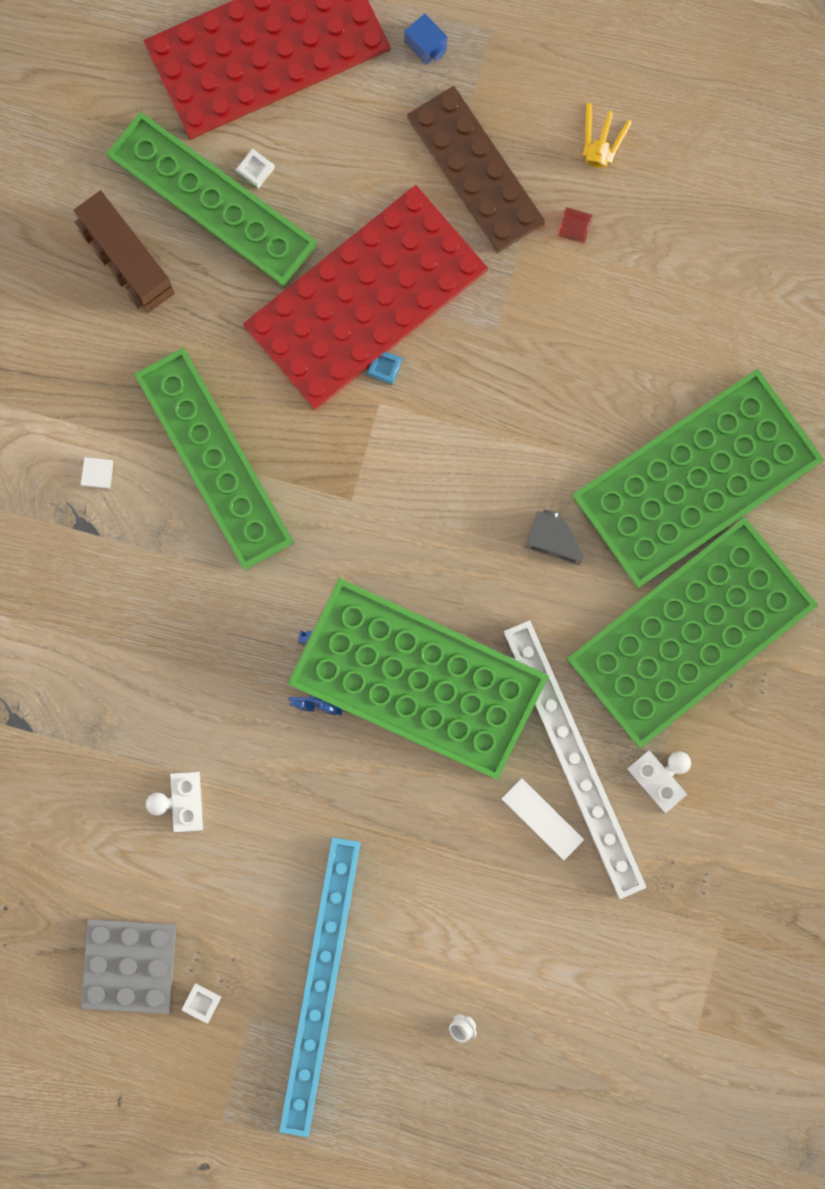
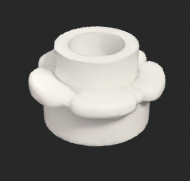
[449,1014,477,1043]

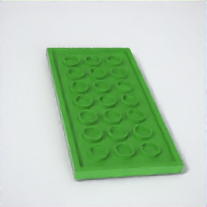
[571,368,824,589]
[566,517,818,749]
[287,577,549,780]

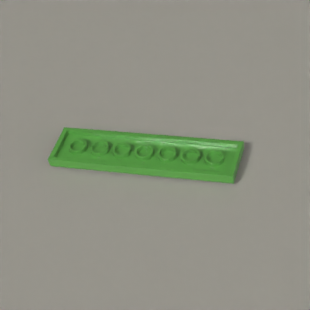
[106,111,318,288]
[134,347,294,571]

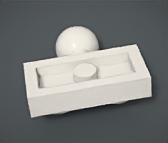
[628,750,691,813]
[146,772,203,833]

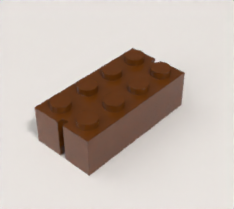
[73,190,175,313]

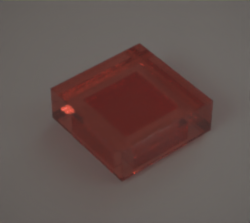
[558,207,593,244]

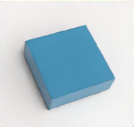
[366,352,403,385]

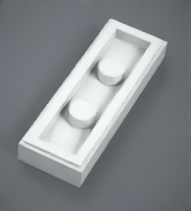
[501,778,584,861]

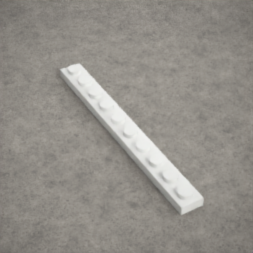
[503,620,647,899]

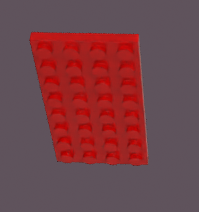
[143,0,391,140]
[243,185,488,411]

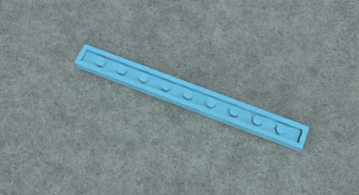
[279,837,361,1138]

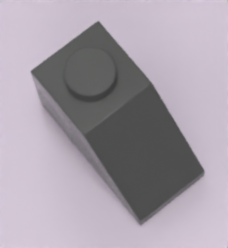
[525,510,583,566]

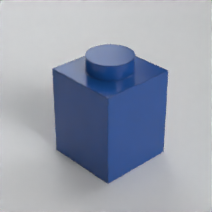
[404,13,447,65]

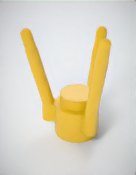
[582,103,632,168]

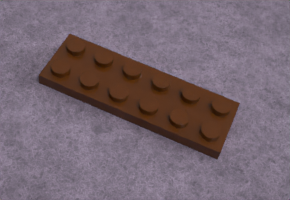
[407,86,545,253]

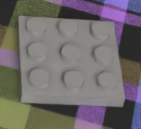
[81,919,177,1014]

